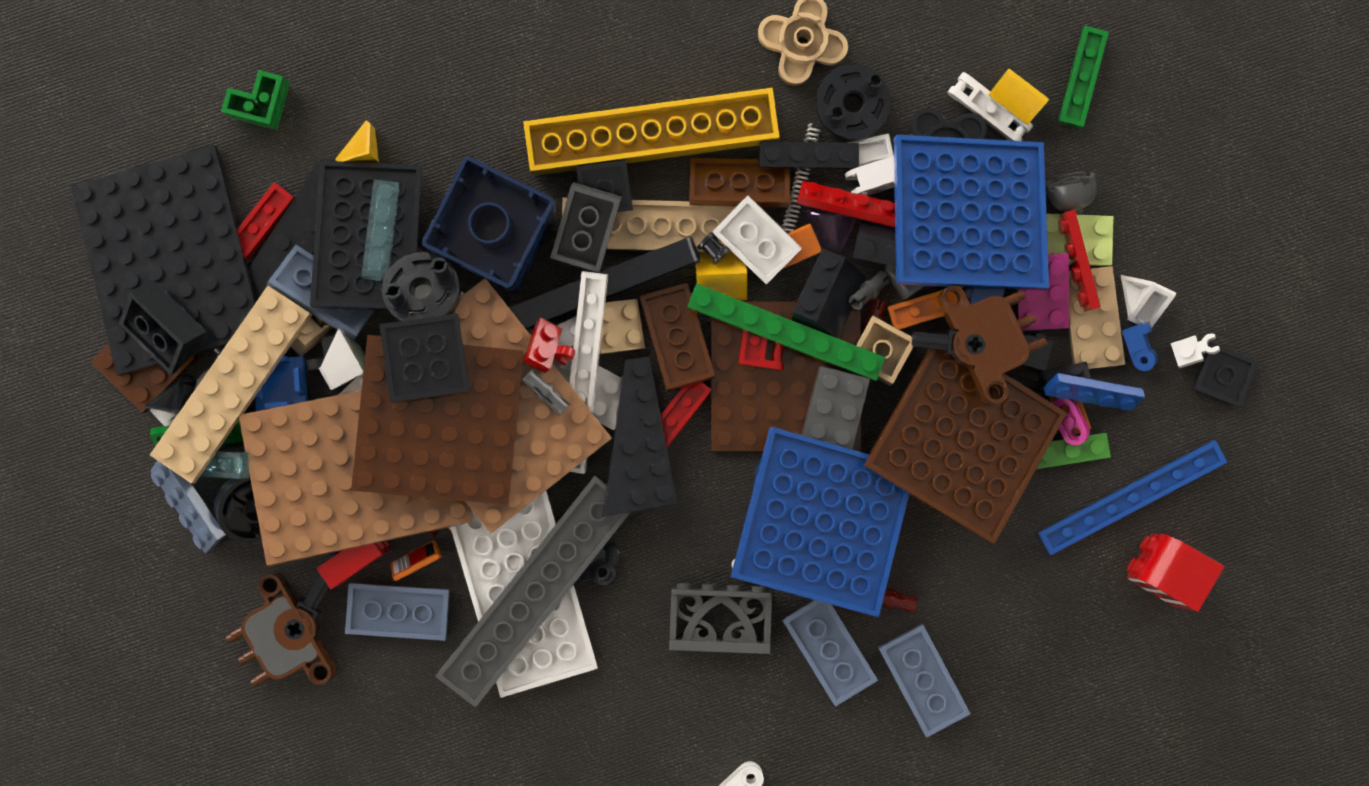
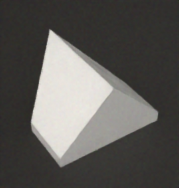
[1121,275,1176,328]
[319,328,365,390]

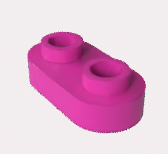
[1053,398,1090,445]

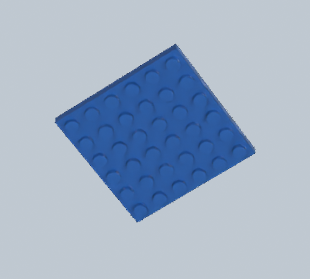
[894,135,1049,291]
[731,427,909,617]

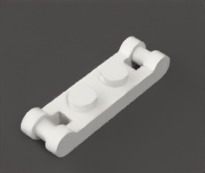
[947,72,1033,141]

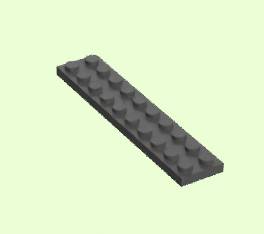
[435,475,630,708]

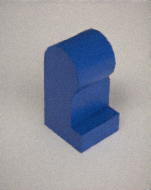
[1122,321,1158,371]

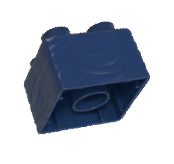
[422,157,557,292]

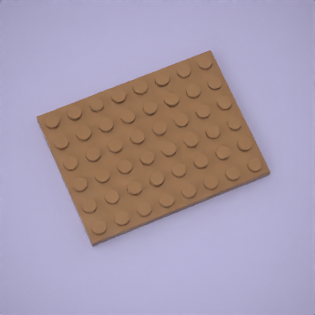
[363,278,611,534]
[239,390,473,566]

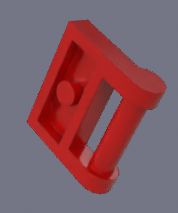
[738,330,784,371]

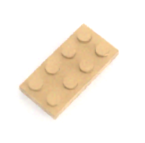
[1068,266,1125,369]

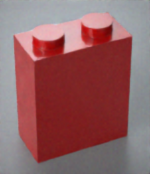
[316,540,391,589]

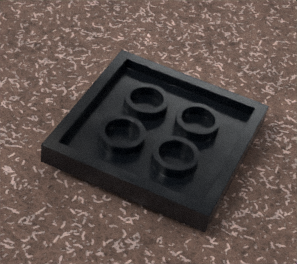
[379,314,470,403]

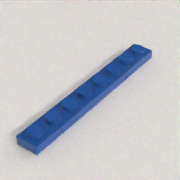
[1037,440,1228,555]

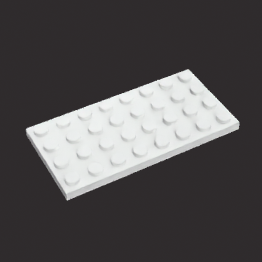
[451,491,598,698]

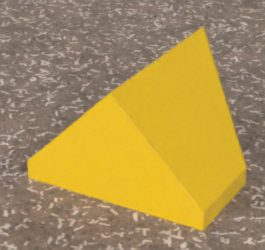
[335,120,379,163]

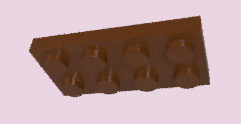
[689,158,790,208]
[640,282,715,392]

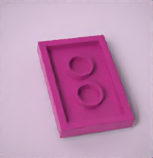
[1017,253,1069,331]

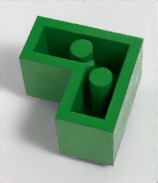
[221,70,290,130]

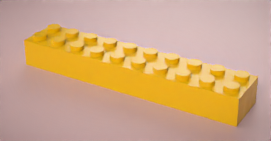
[523,88,779,176]

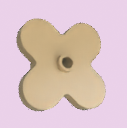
[758,0,848,86]

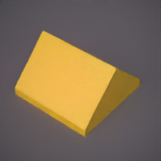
[988,69,1049,125]
[696,253,747,301]

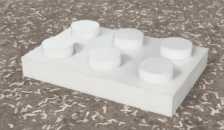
[713,195,802,285]

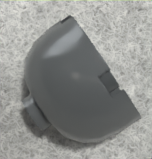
[1045,172,1097,214]

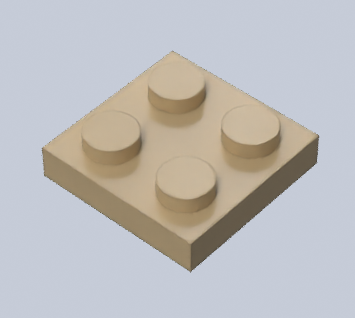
[599,299,645,355]

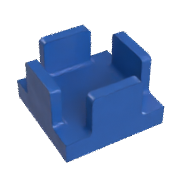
[254,356,308,411]

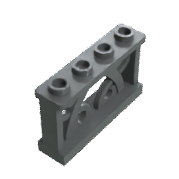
[669,583,772,654]

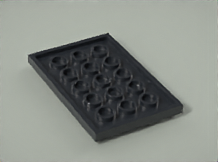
[310,160,422,311]

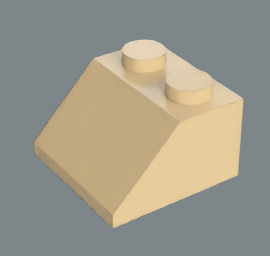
[856,316,913,386]

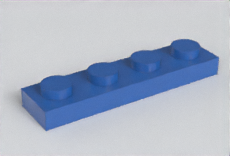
[1044,373,1145,411]

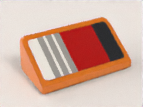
[391,540,443,581]

